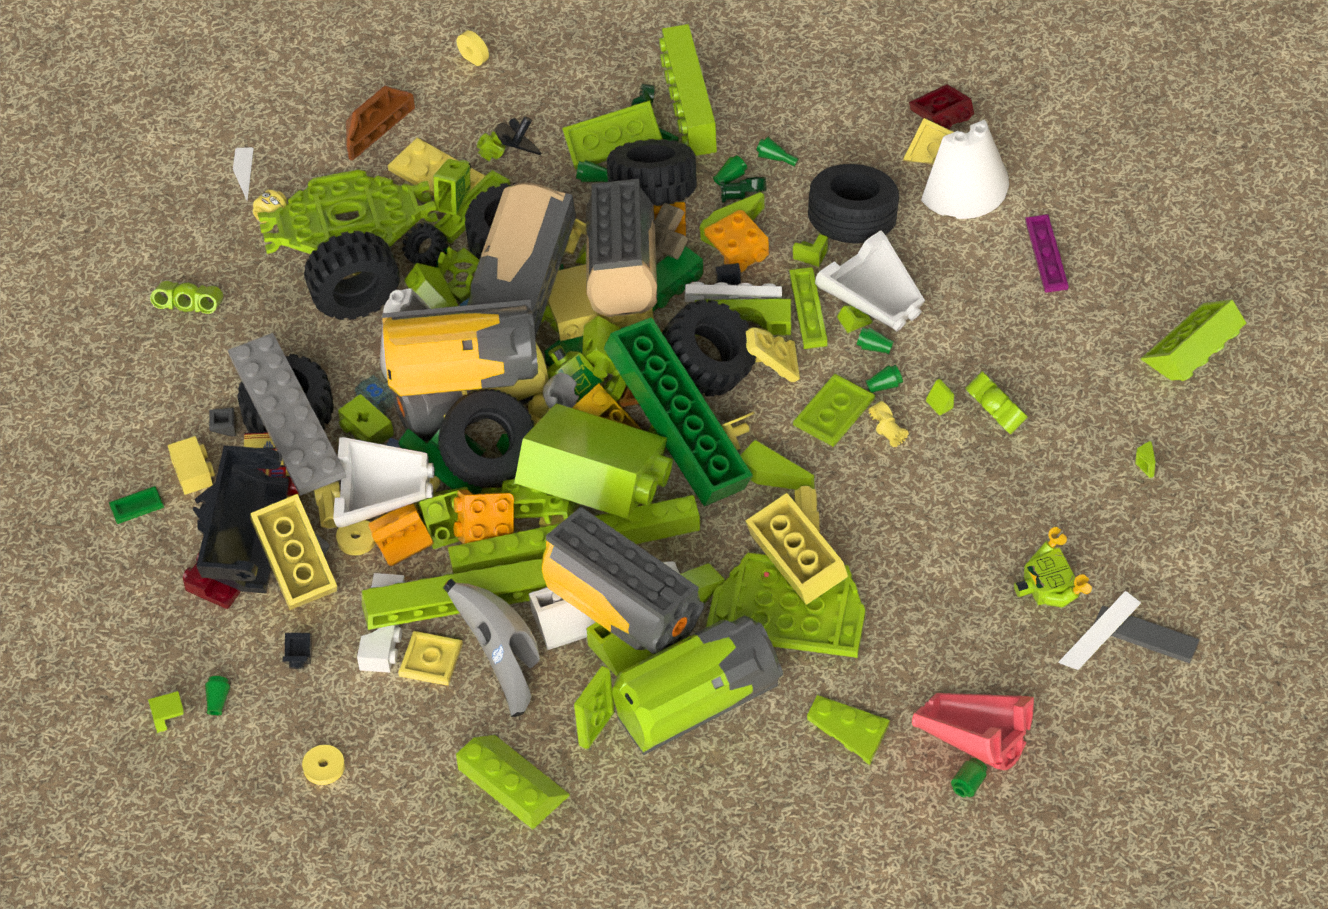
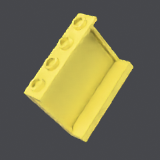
[548,264,654,341]

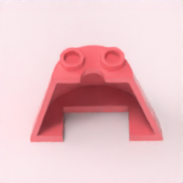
[912,693,1034,770]

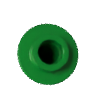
[756,136,799,167]

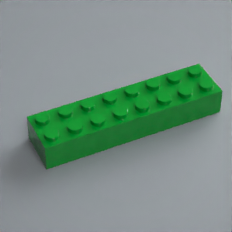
[604,317,753,507]

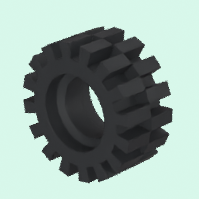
[402,223,448,267]

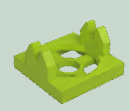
[437,247,479,303]

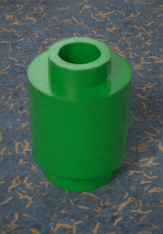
[951,758,987,797]

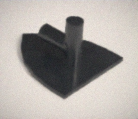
[495,116,542,155]

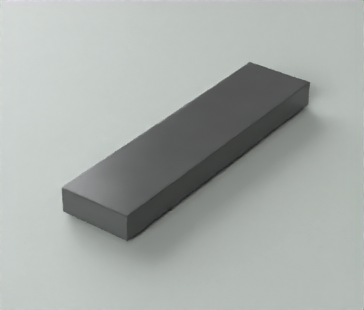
[1093,605,1200,664]

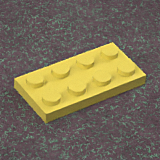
[388,138,485,196]

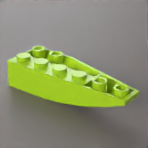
[586,563,725,676]

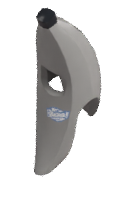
[443,578,540,717]

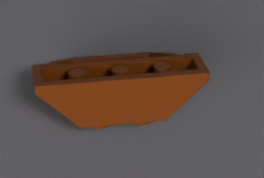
[346,85,415,161]

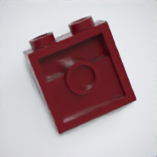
[909,84,975,130]
[183,551,241,609]

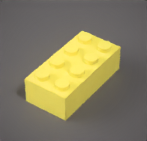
[746,493,848,605]
[250,494,337,610]

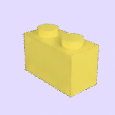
[167,436,215,495]

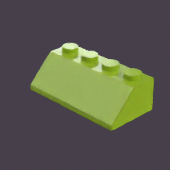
[1140,299,1247,381]
[456,735,570,829]

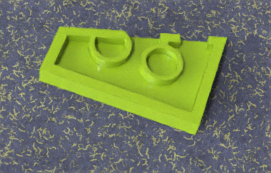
[807,695,890,765]

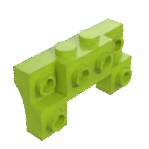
[481,479,579,524]

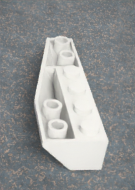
[529,561,680,650]

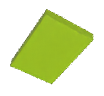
[793,374,875,447]
[574,666,615,749]

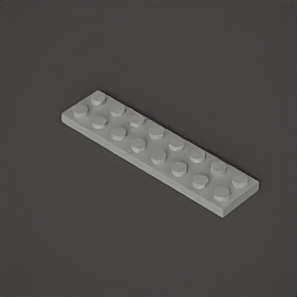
[228,333,346,496]

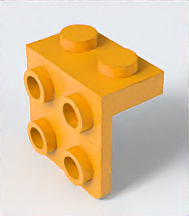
[704,210,769,273]
[454,490,514,544]

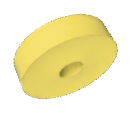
[457,30,489,66]
[336,520,376,555]
[302,745,345,785]

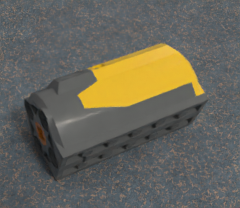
[382,300,538,397]
[541,507,704,654]

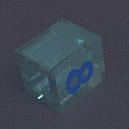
[355,375,394,413]

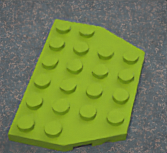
[706,553,866,658]

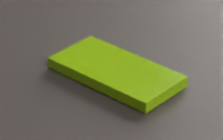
[562,100,662,170]

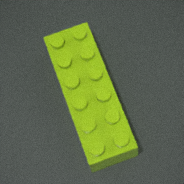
[659,24,717,156]

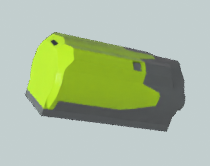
[612,616,783,755]

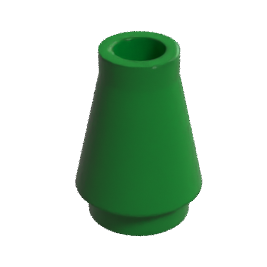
[713,155,748,187]
[576,160,608,182]
[856,327,894,354]
[865,365,903,393]
[205,676,231,715]

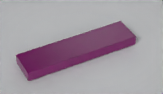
[1025,214,1069,293]

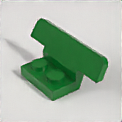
[398,429,486,494]

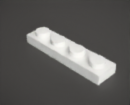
[685,282,782,302]

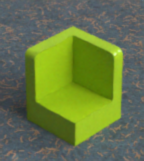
[793,234,828,267]
[148,691,184,733]

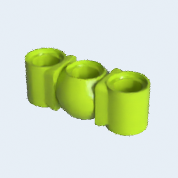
[150,281,223,314]
[965,371,1028,434]

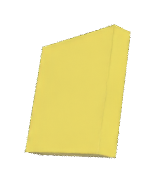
[399,631,463,685]

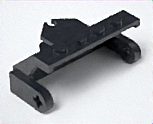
[193,445,290,594]

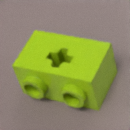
[338,394,394,444]

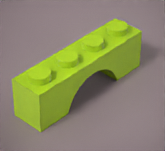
[695,298,791,336]

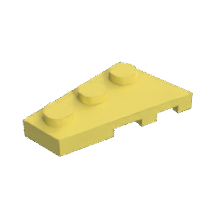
[903,118,953,164]
[746,327,800,382]

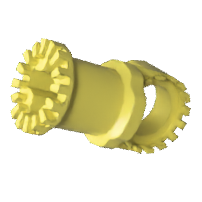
[868,401,909,447]

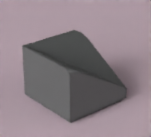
[209,408,236,437]

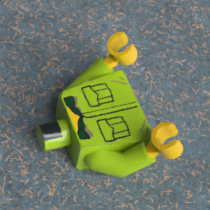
[1014,527,1092,608]

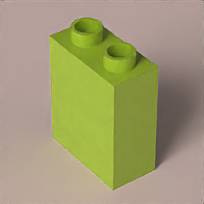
[514,403,673,519]

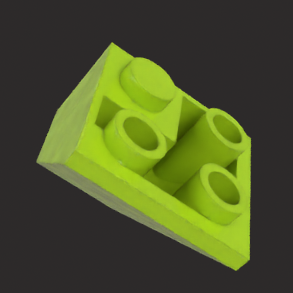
[417,487,468,549]

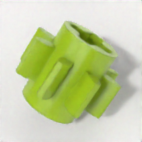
[477,131,505,162]

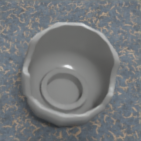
[543,373,579,409]

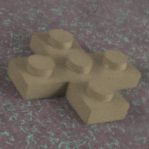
[654,203,689,264]

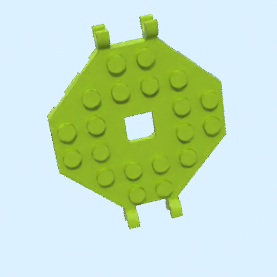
[258,170,438,254]

